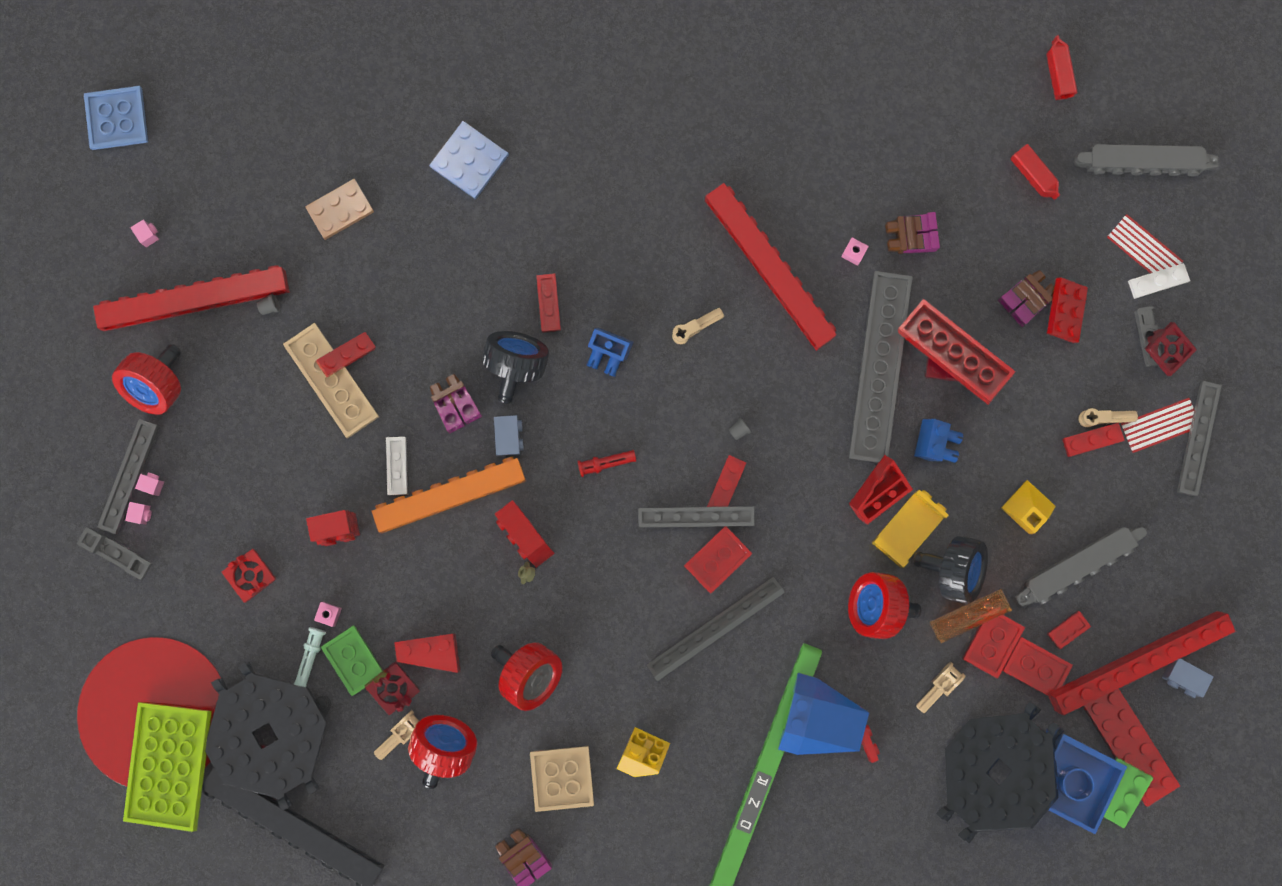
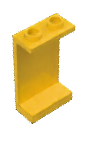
[872,490,949,568]

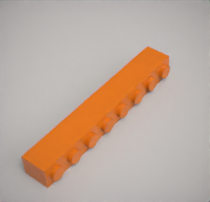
[372,456,526,533]

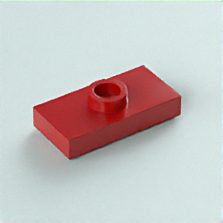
[1047,611,1091,649]

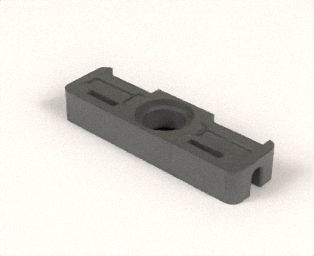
[1134,306,1165,367]

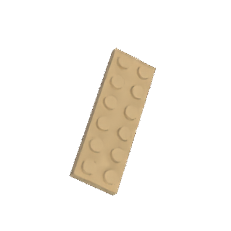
[283,323,379,438]

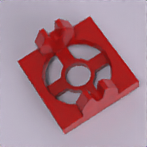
[222,548,276,603]

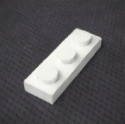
[1128,263,1190,299]
[386,437,408,495]

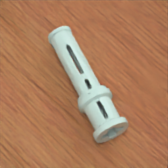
[294,627,326,687]

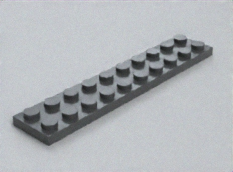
[848,271,912,463]

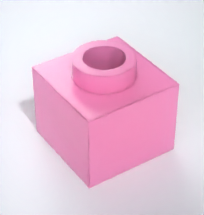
[131,220,159,247]
[841,238,869,266]
[135,472,164,496]
[125,502,152,525]
[314,602,342,627]

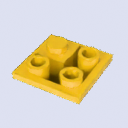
[1001,480,1056,534]
[617,727,670,777]

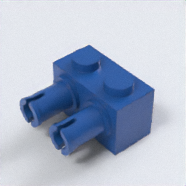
[586,328,633,377]
[914,419,963,463]

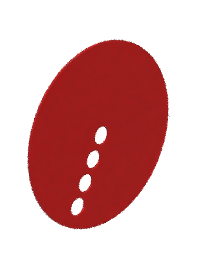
[77,637,221,786]

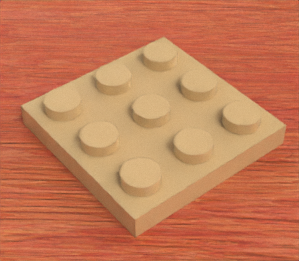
[530,746,594,812]

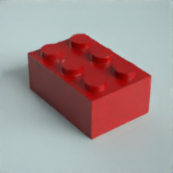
[306,510,360,546]

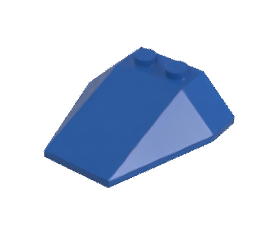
[778,673,869,755]

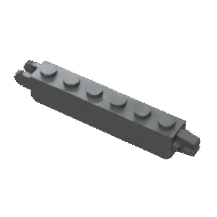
[1073,144,1219,176]
[1015,527,1147,606]

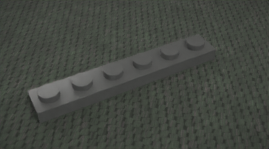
[1177,381,1222,497]
[97,419,159,534]
[638,506,755,527]

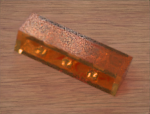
[930,589,1012,643]

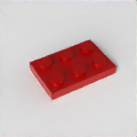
[1047,277,1088,343]
[684,526,752,594]
[962,608,1025,679]
[1002,637,1073,696]

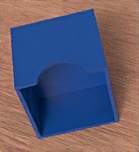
[1046,729,1127,834]

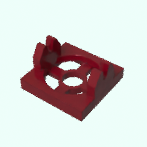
[1144,322,1197,376]
[364,661,420,715]

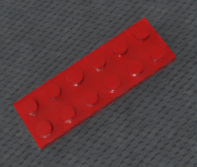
[1083,689,1180,807]

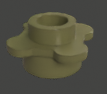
[518,562,535,584]

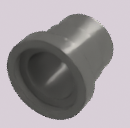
[257,294,280,315]
[728,417,752,440]

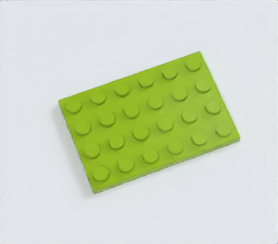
[123,702,212,832]

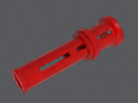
[577,450,636,477]

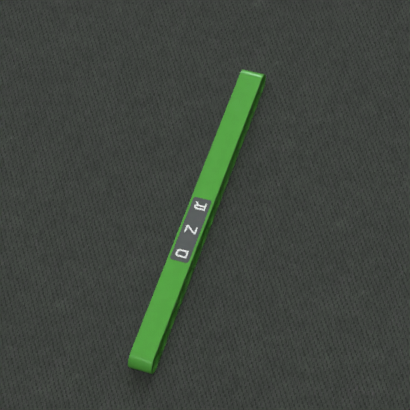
[709,643,822,886]

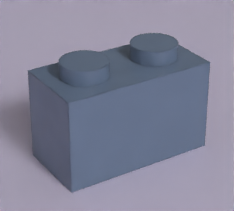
[494,415,524,457]
[1162,659,1213,698]

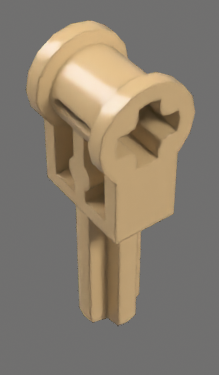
[672,308,724,344]
[1078,408,1138,428]
[916,662,966,713]
[374,710,419,760]

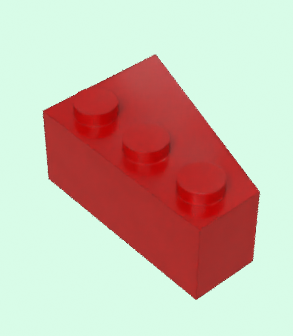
[849,455,913,524]
[494,500,555,568]
[394,633,461,673]

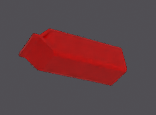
[1046,35,1078,100]
[1011,144,1060,200]

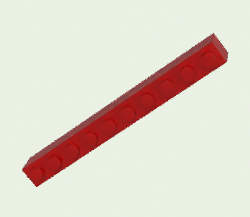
[705,183,837,351]
[93,265,290,331]
[1047,611,1236,715]

